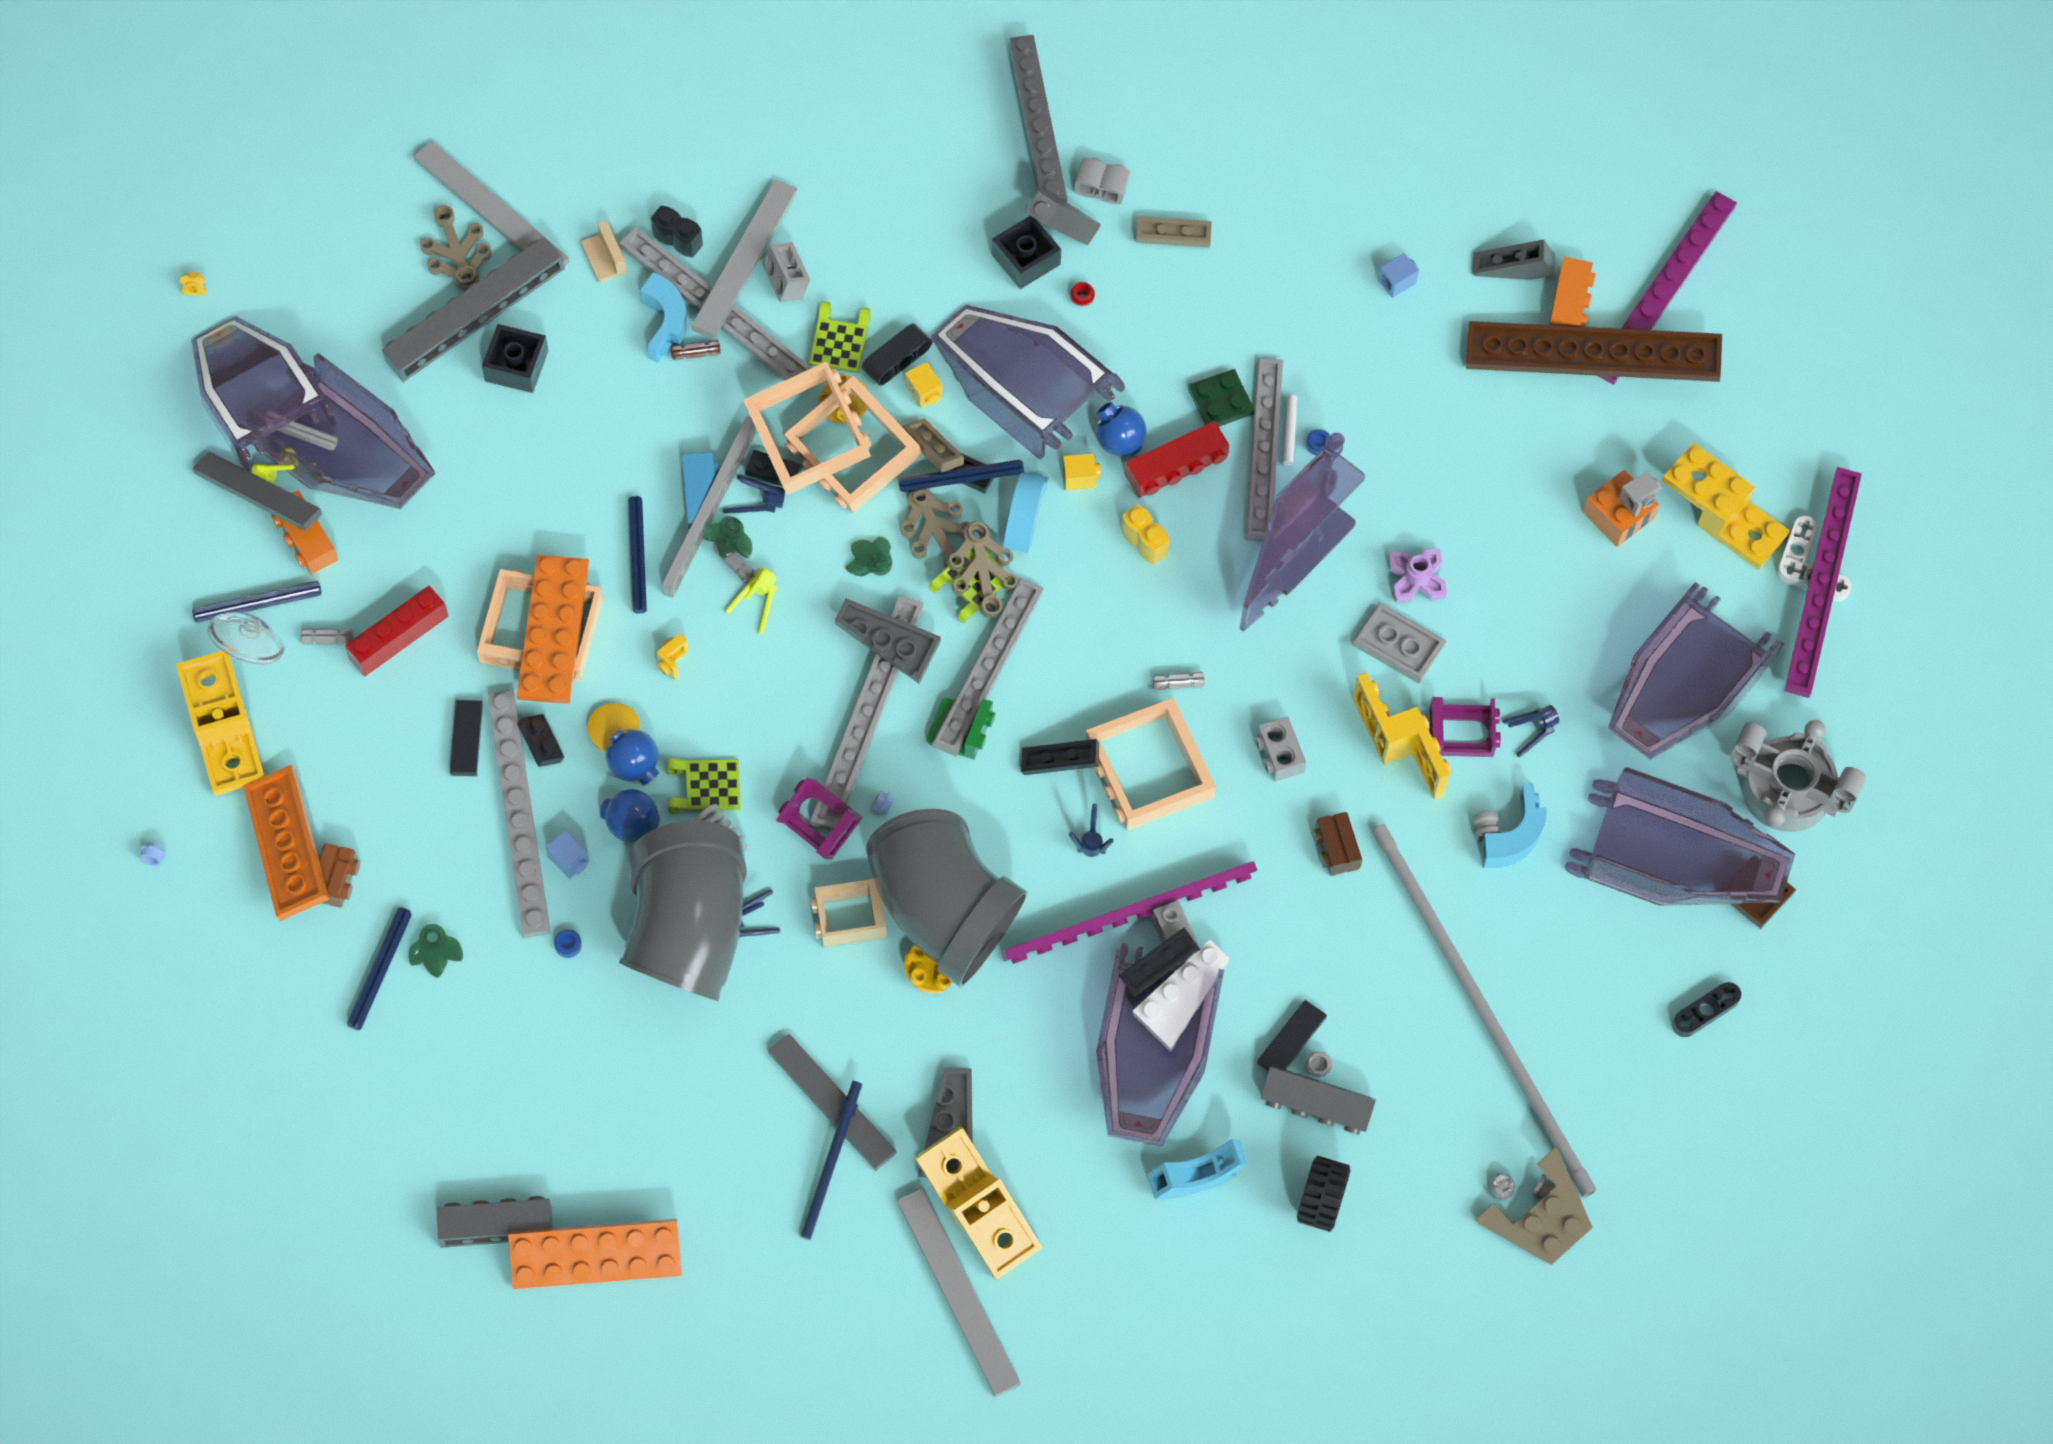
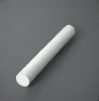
[1283,395,1297,466]

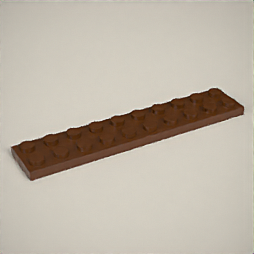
[1466,321,1722,382]

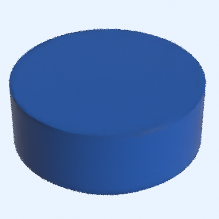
[1306,429,1332,456]
[554,929,582,958]

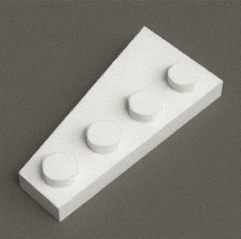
[1132,940,1229,1052]

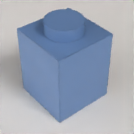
[1378,253,1419,298]
[546,830,589,878]

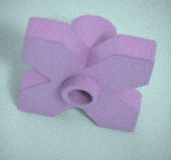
[1388,549,1447,603]

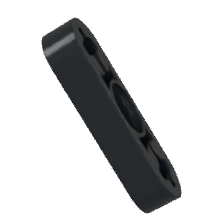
[1672,982,1742,1037]

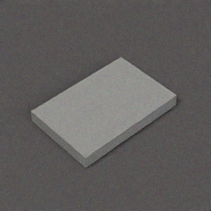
[1352,603,1446,684]

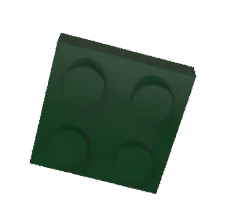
[1188,369,1255,427]

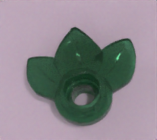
[703,516,753,559]
[845,536,893,576]
[408,924,463,978]

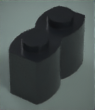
[651,205,703,257]

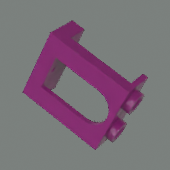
[1429,697,1501,757]
[776,777,863,860]

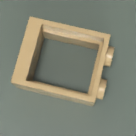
[810,879,887,947]

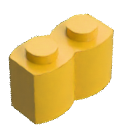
[1121,504,1169,564]

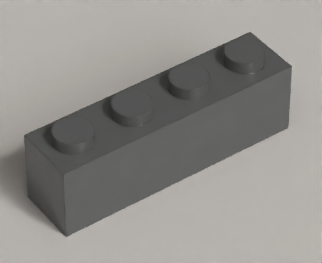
[1261,1065,1376,1135]
[437,1196,553,1248]

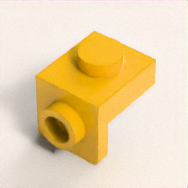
[656,633,689,680]

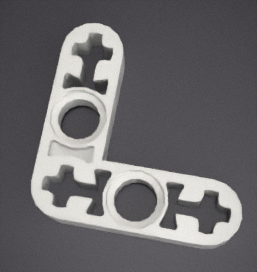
[1777,516,1852,602]

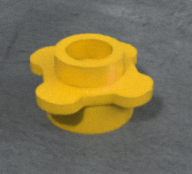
[180,272,207,295]

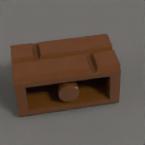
[1312,812,1362,876]

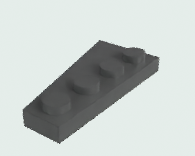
[835,598,941,684]
[918,1068,973,1177]

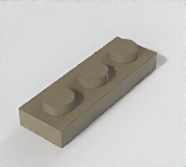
[1136,216,1212,248]
[902,418,964,472]

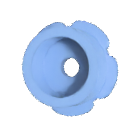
[871,790,894,815]
[140,842,166,866]

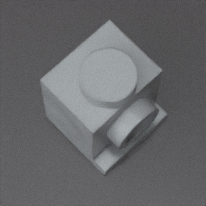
[1619,471,1662,517]

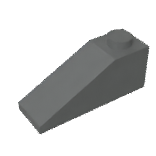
[1025,185,1101,245]
[1473,239,1555,280]

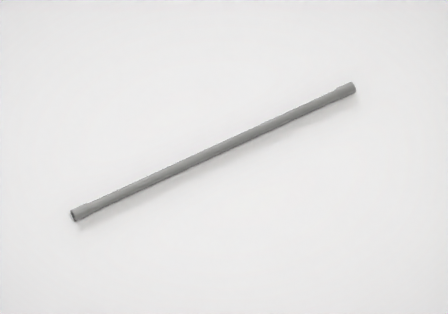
[1371,824,1597,1198]

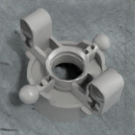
[1730,720,1866,832]

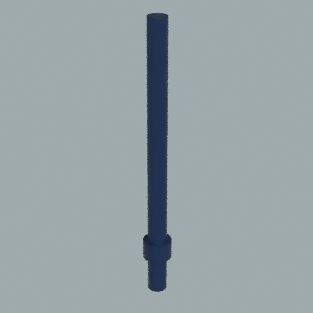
[800,1081,863,1240]

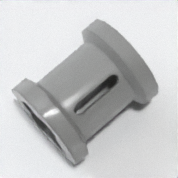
[1532,1174,1556,1198]

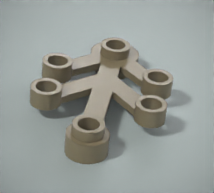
[420,205,491,290]
[901,488,974,570]
[947,521,1018,618]

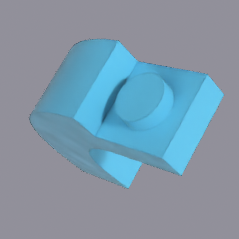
[640,272,687,363]
[1003,472,1049,553]
[1482,783,1547,868]
[1146,1139,1248,1199]

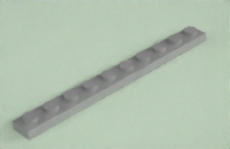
[619,227,812,394]
[810,595,924,831]
[488,690,551,938]

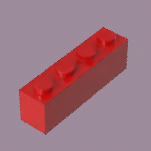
[1124,421,1230,498]
[345,585,448,677]

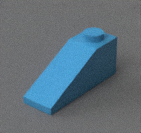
[682,452,720,529]

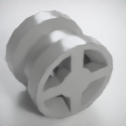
[1472,812,1502,842]

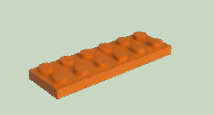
[517,555,590,704]
[243,765,329,921]
[508,1219,682,1289]

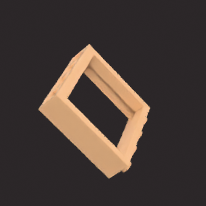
[743,361,872,495]
[784,376,922,513]
[477,569,603,682]
[1086,698,1216,830]

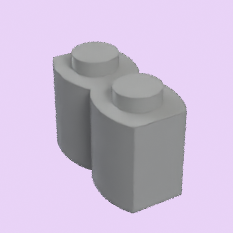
[1074,158,1130,204]

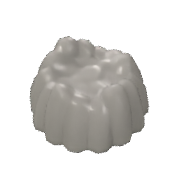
[1306,1051,1332,1077]
[1488,1173,1515,1200]

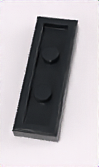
[450,700,483,776]
[1021,739,1100,775]
[1119,927,1201,997]
[1257,1000,1327,1072]

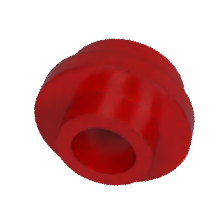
[1070,282,1095,306]

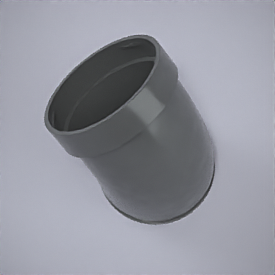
[866,809,1028,988]
[619,820,747,1001]

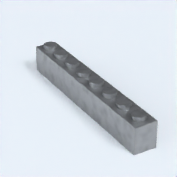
[1009,35,1067,202]
[382,236,565,382]

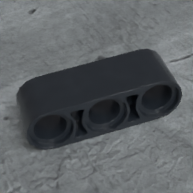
[861,323,933,386]

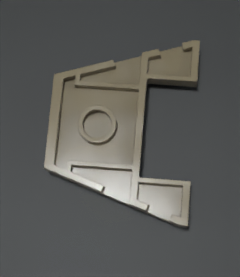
[1475,1147,1593,1265]

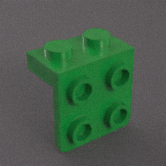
[926,698,996,760]

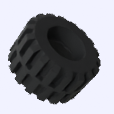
[1297,1155,1351,1232]

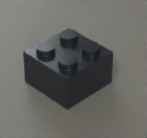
[991,216,1061,289]
[482,324,549,393]

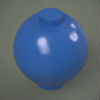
[1096,402,1146,456]
[605,729,659,785]
[600,789,660,842]

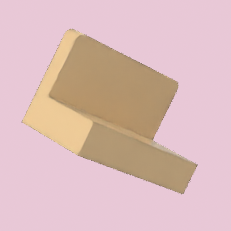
[581,220,627,282]

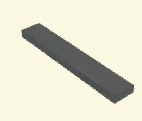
[192,451,322,531]
[768,1034,896,1171]

